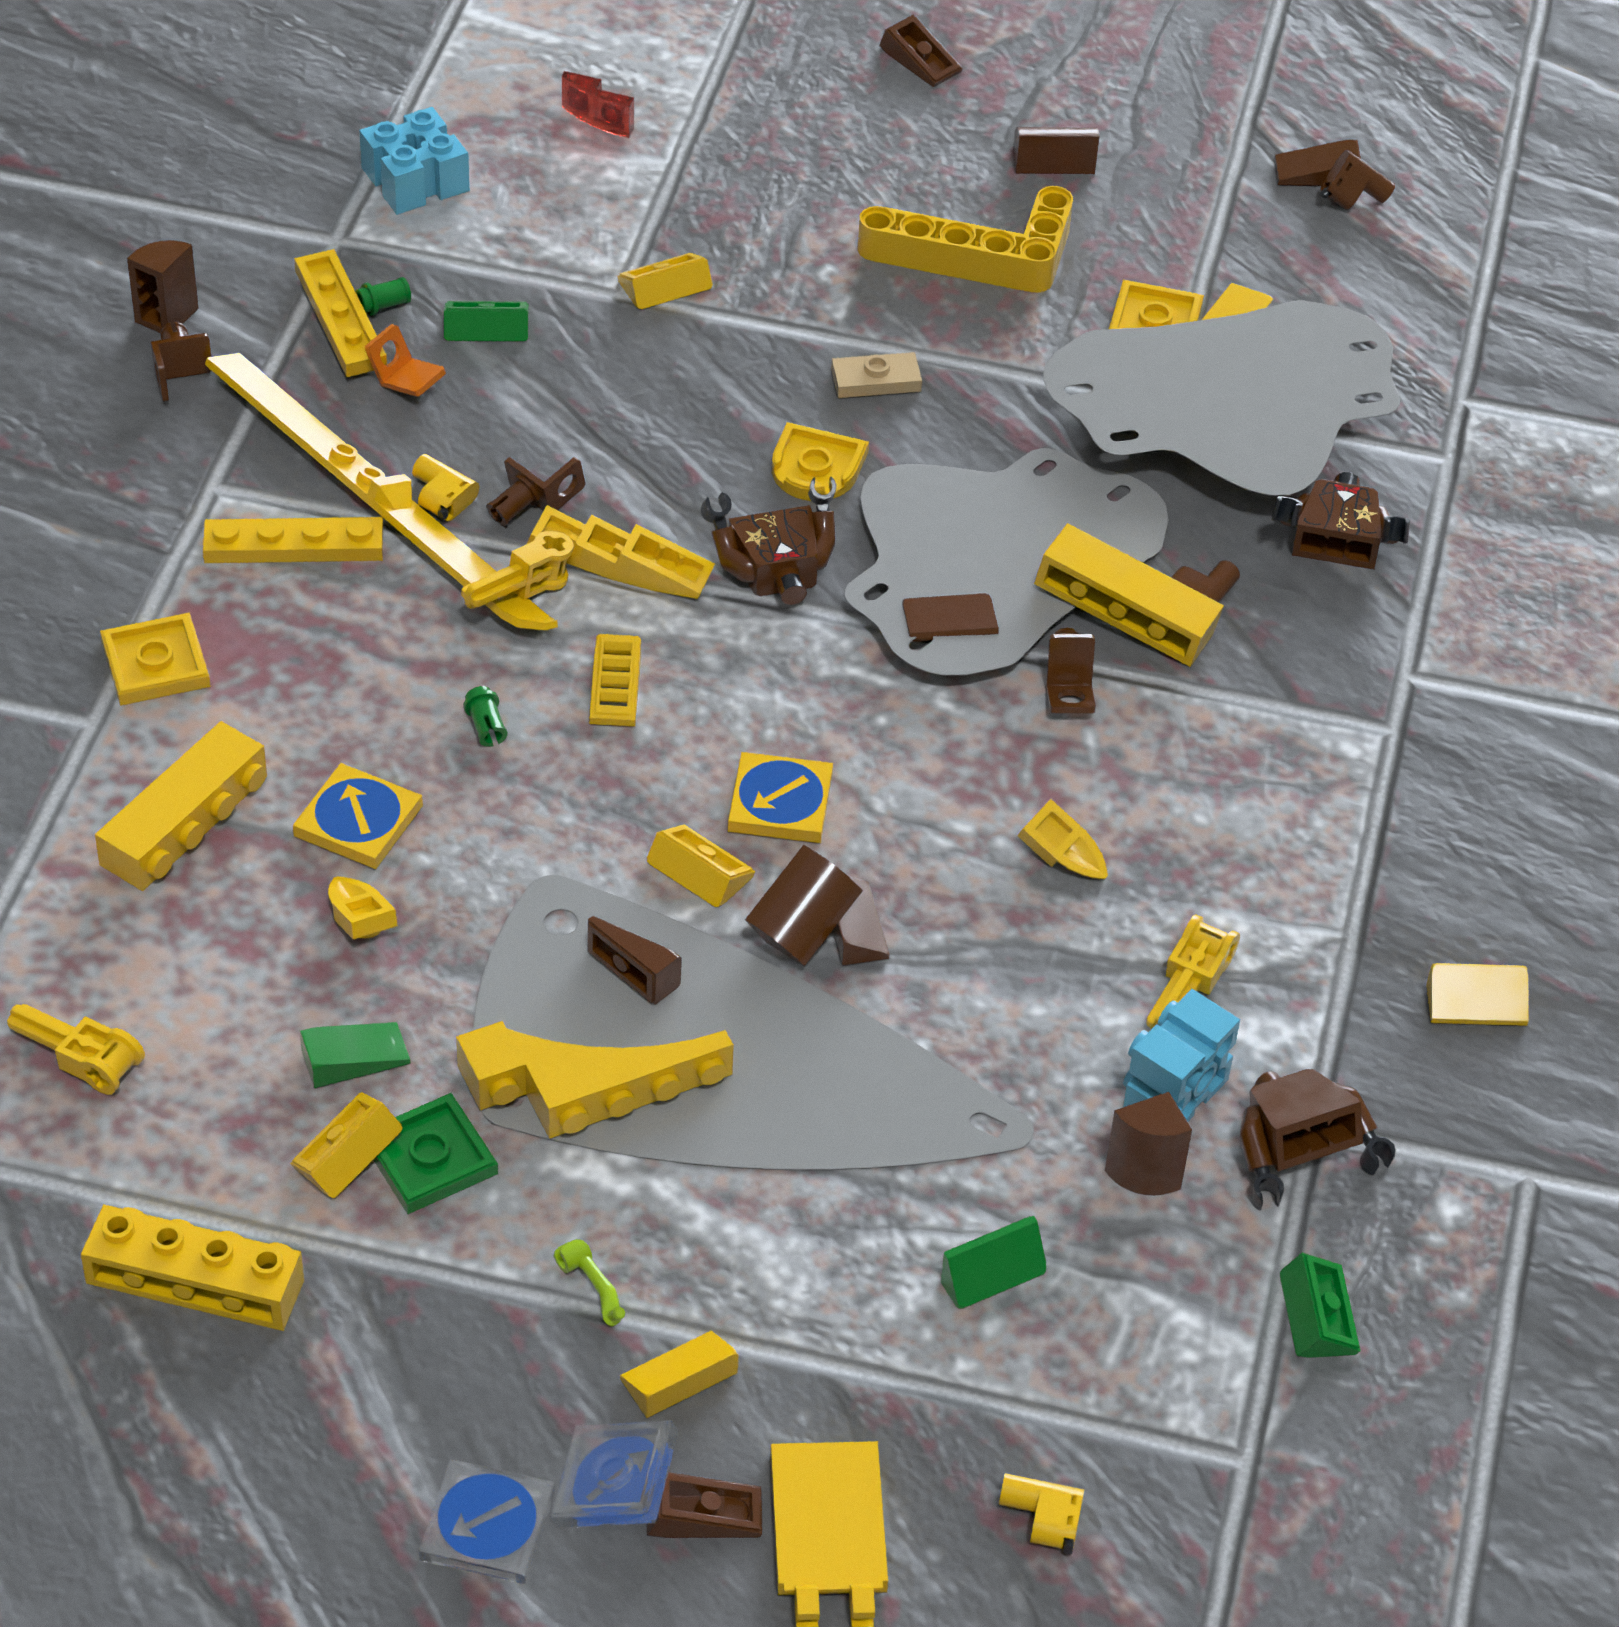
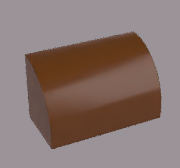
[1013,127,1100,174]
[127,240,199,333]
[745,845,863,966]
[1105,1092,1192,1196]

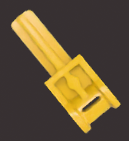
[461,531,574,609]
[1146,914,1240,1029]
[7,1004,145,1095]

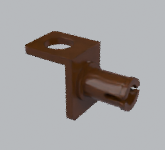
[151,322,212,402]
[486,457,586,526]
[1046,627,1096,714]

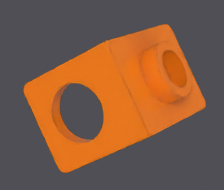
[365,324,446,396]

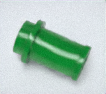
[355,277,411,316]
[463,686,508,747]

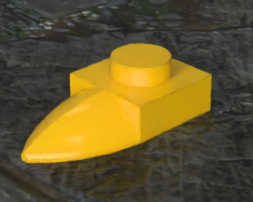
[1017,799,1108,879]
[328,876,398,940]

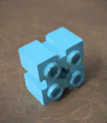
[359,107,470,215]
[1123,989,1241,1122]

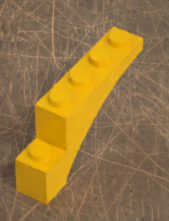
[456,1021,734,1139]

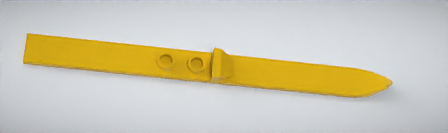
[205,353,558,630]

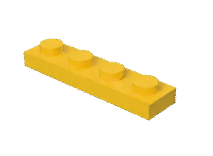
[294,249,387,377]
[203,517,383,563]

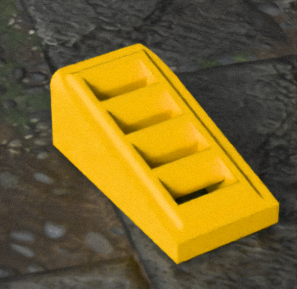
[589,634,641,727]

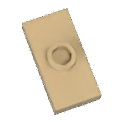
[831,352,922,398]

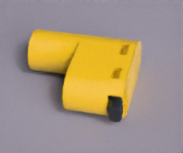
[412,454,480,522]
[999,1473,1084,1555]

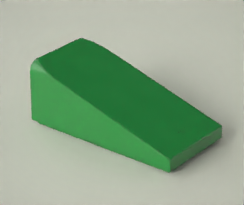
[300,1022,411,1088]

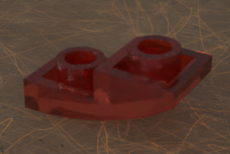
[562,71,634,138]

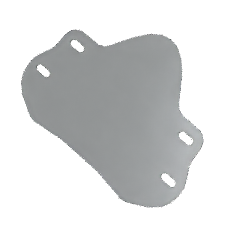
[1043,300,1400,496]
[845,448,1169,675]

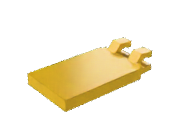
[770,1441,888,1627]

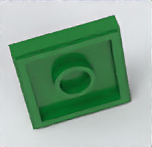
[373,1093,498,1214]

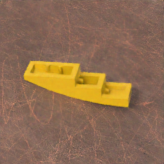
[527,505,715,599]

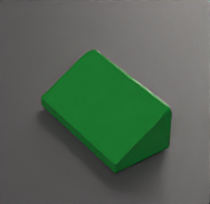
[444,301,529,341]
[940,1216,1046,1309]
[1280,1252,1361,1358]

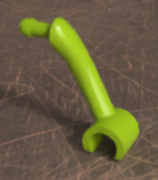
[554,1239,625,1327]

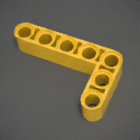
[857,186,1073,293]

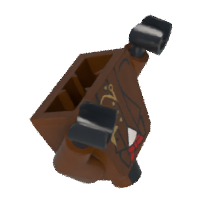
[1271,472,1410,570]
[701,477,836,605]
[1240,1069,1396,1210]

